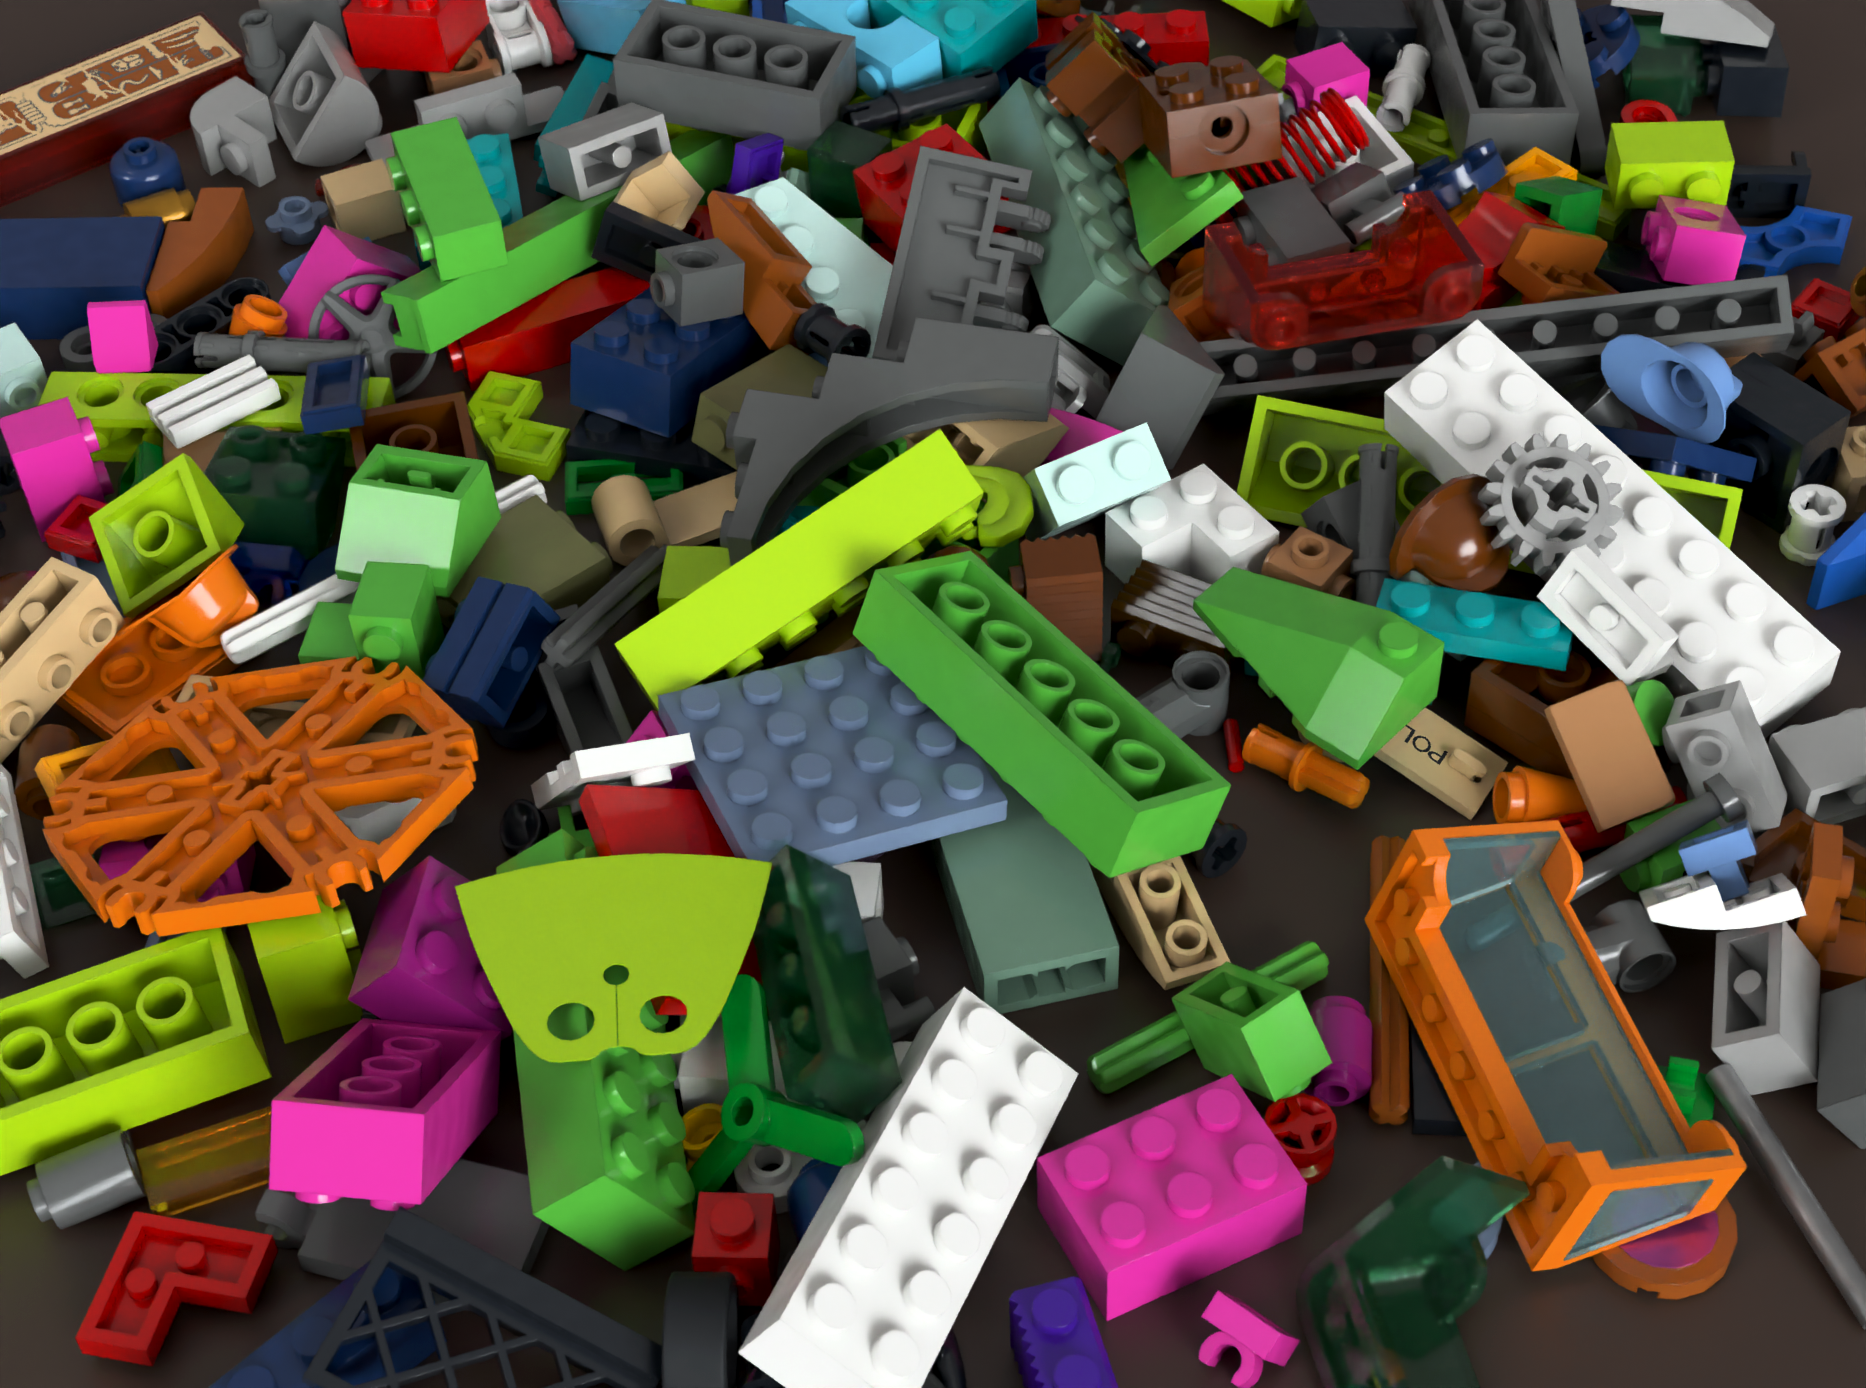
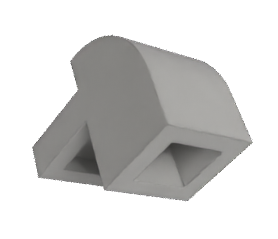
[190,76,278,188]

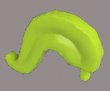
[955,450,1034,547]

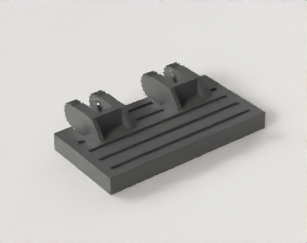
[872,146,1051,362]

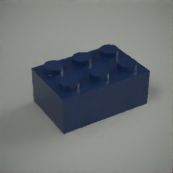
[570,287,760,438]

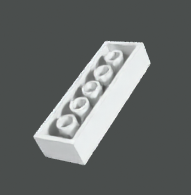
[738,987,1079,1388]

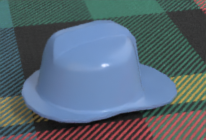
[1601,334,1743,444]

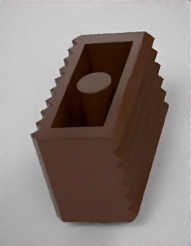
[1008,533,1103,661]

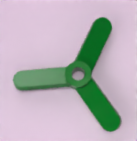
[688,974,865,1220]

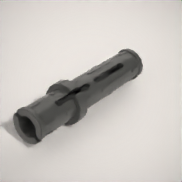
[193,330,372,373]
[1350,443,1399,607]

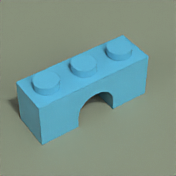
[785,0,943,99]

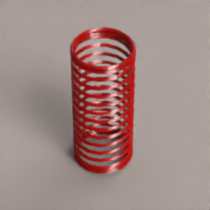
[1214,88,1370,241]

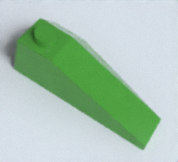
[1193,567,1445,770]

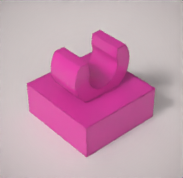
[1199,1290,1300,1388]

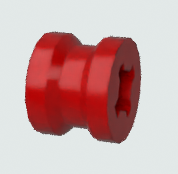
[1264,1093,1337,1186]

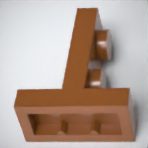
[1786,822,1866,990]

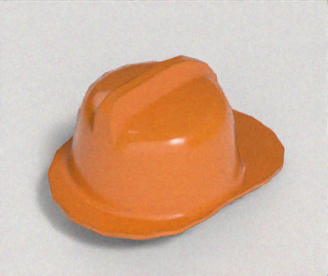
[117,544,259,648]

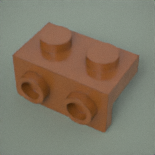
[1497,222,1620,305]

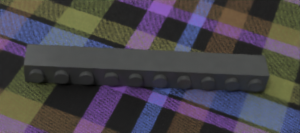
[1198,274,1795,416]

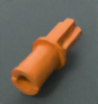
[1242,723,1370,809]

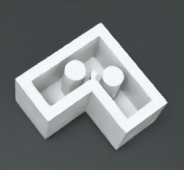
[1105,463,1279,584]

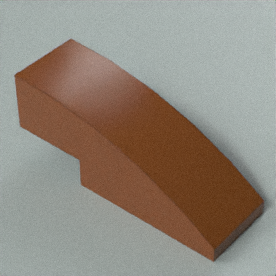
[146,187,254,319]
[707,190,817,355]

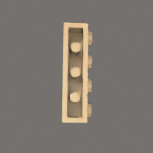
[0,556,126,764]

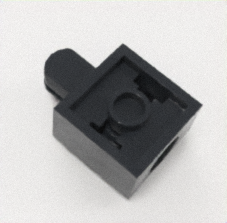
[1687,352,1851,535]

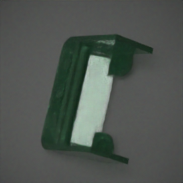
[1296,1155,1530,1388]

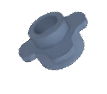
[265,196,329,245]

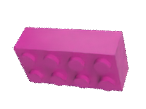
[269,1018,501,1211]

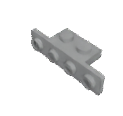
[365,72,565,167]

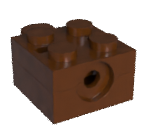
[1138,56,1282,178]
[1464,635,1672,779]

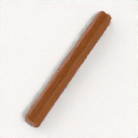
[1369,835,1410,1126]

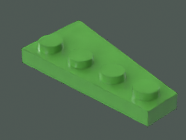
[1123,143,1244,267]

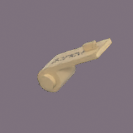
[591,471,738,566]
[1297,707,1508,820]

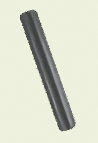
[541,544,667,668]

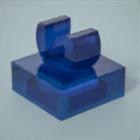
[231,541,310,605]

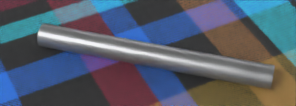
[1705,1063,1866,1329]

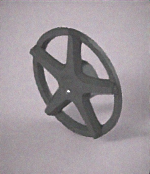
[308,274,437,399]

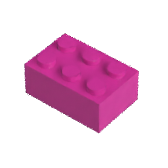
[1037,1074,1307,1322]

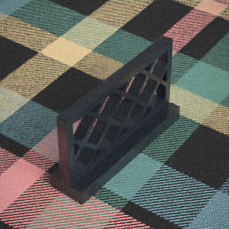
[302,1206,662,1388]

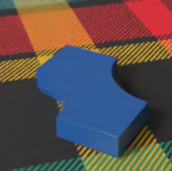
[1739,205,1852,277]

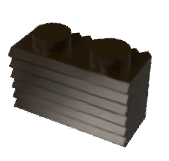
[1110,559,1241,673]

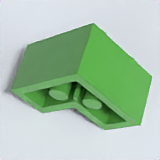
[298,561,445,680]

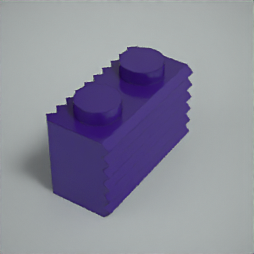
[1009,1276,1118,1388]

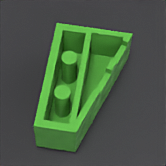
[386,117,508,282]

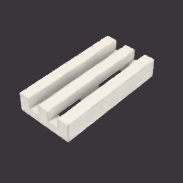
[146,354,281,449]

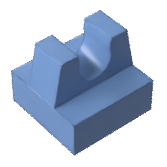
[1678,820,1758,902]

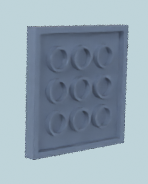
[658,646,1008,883]

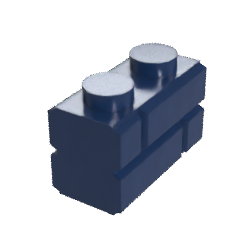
[423,576,561,729]

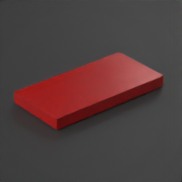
[578,784,792,1016]

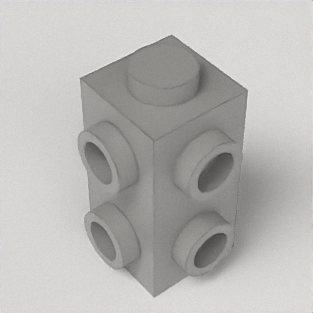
[1662,680,1788,839]

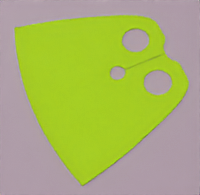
[455,853,772,1063]

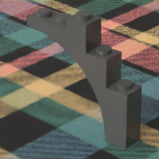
[720,317,1059,566]

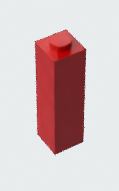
[444,267,650,391]

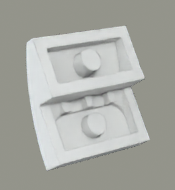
[1639,871,1806,930]

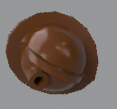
[1388,473,1510,593]

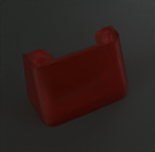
[1202,190,1485,350]

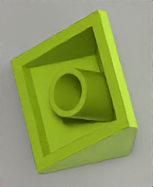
[88,453,245,619]

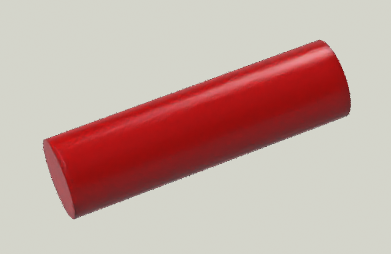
[1223,719,1245,773]

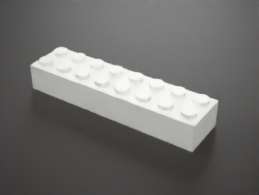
[1384,319,1841,738]

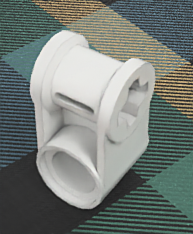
[485,0,553,75]

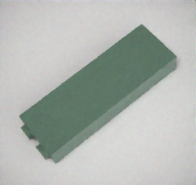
[928,754,1119,1014]

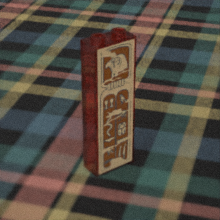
[0,12,256,207]

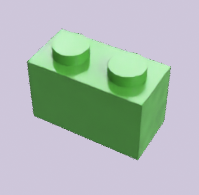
[1171,962,1332,1102]

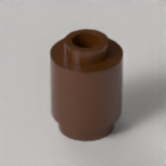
[14,724,83,821]

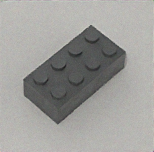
[613,0,857,153]

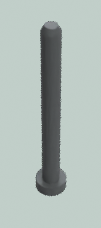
[1462,773,1745,954]

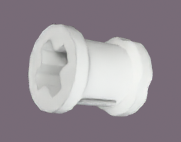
[1779,484,1846,566]

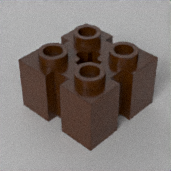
[1045,12,1154,163]

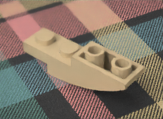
[1088,856,1231,990]

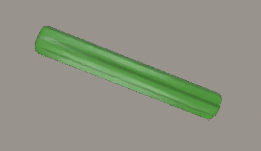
[1087,941,1329,1094]

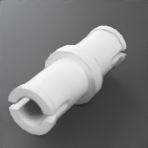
[1376,43,1431,132]

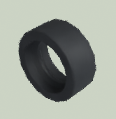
[662,1272,739,1388]

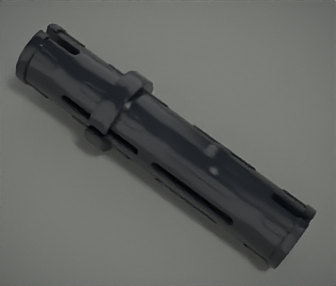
[840,65,1000,141]

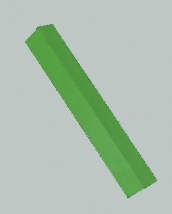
[381,130,735,354]

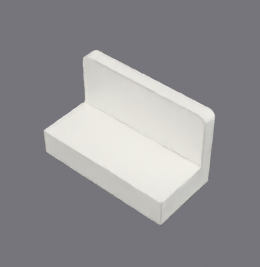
[1537,545,1679,686]

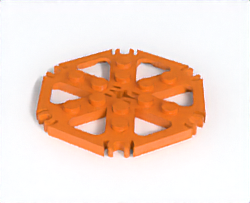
[42,656,479,937]

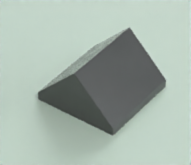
[1095,305,1225,470]

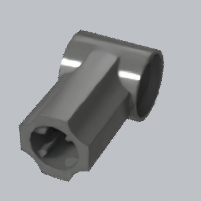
[1135,651,1230,739]
[1523,899,1676,1004]

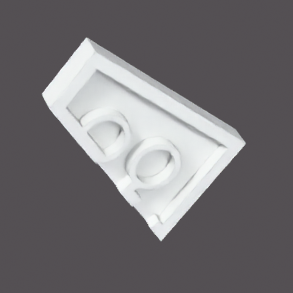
[531,733,695,816]

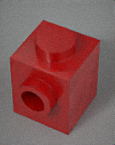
[692,1192,780,1306]

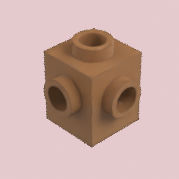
[1261,526,1355,600]

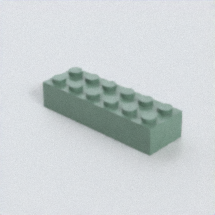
[979,77,1170,366]

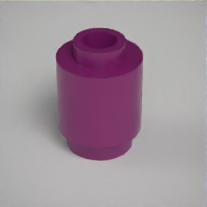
[1303,996,1373,1106]

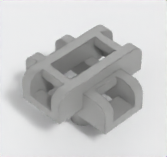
[1030,325,1110,418]

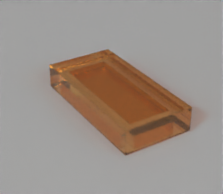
[136,1106,272,1217]

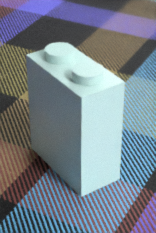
[1023,422,1171,542]

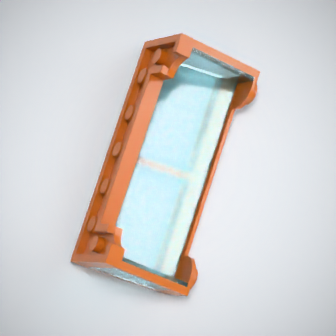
[1364,820,1747,1272]

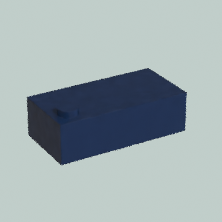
[0,216,166,340]

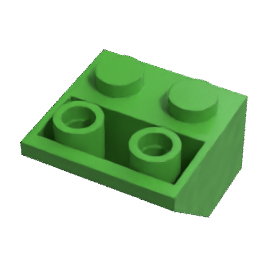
[335,444,501,598]

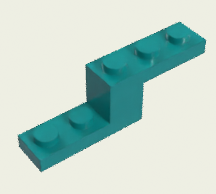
[1244,578,1575,706]

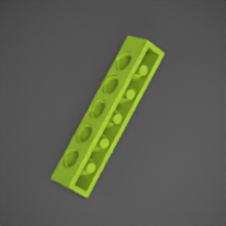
[38,371,396,467]

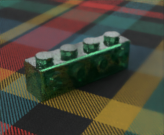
[753,844,902,1124]

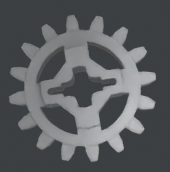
[1478,433,1624,576]

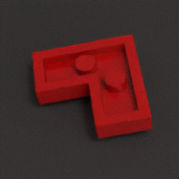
[75,1211,278,1367]

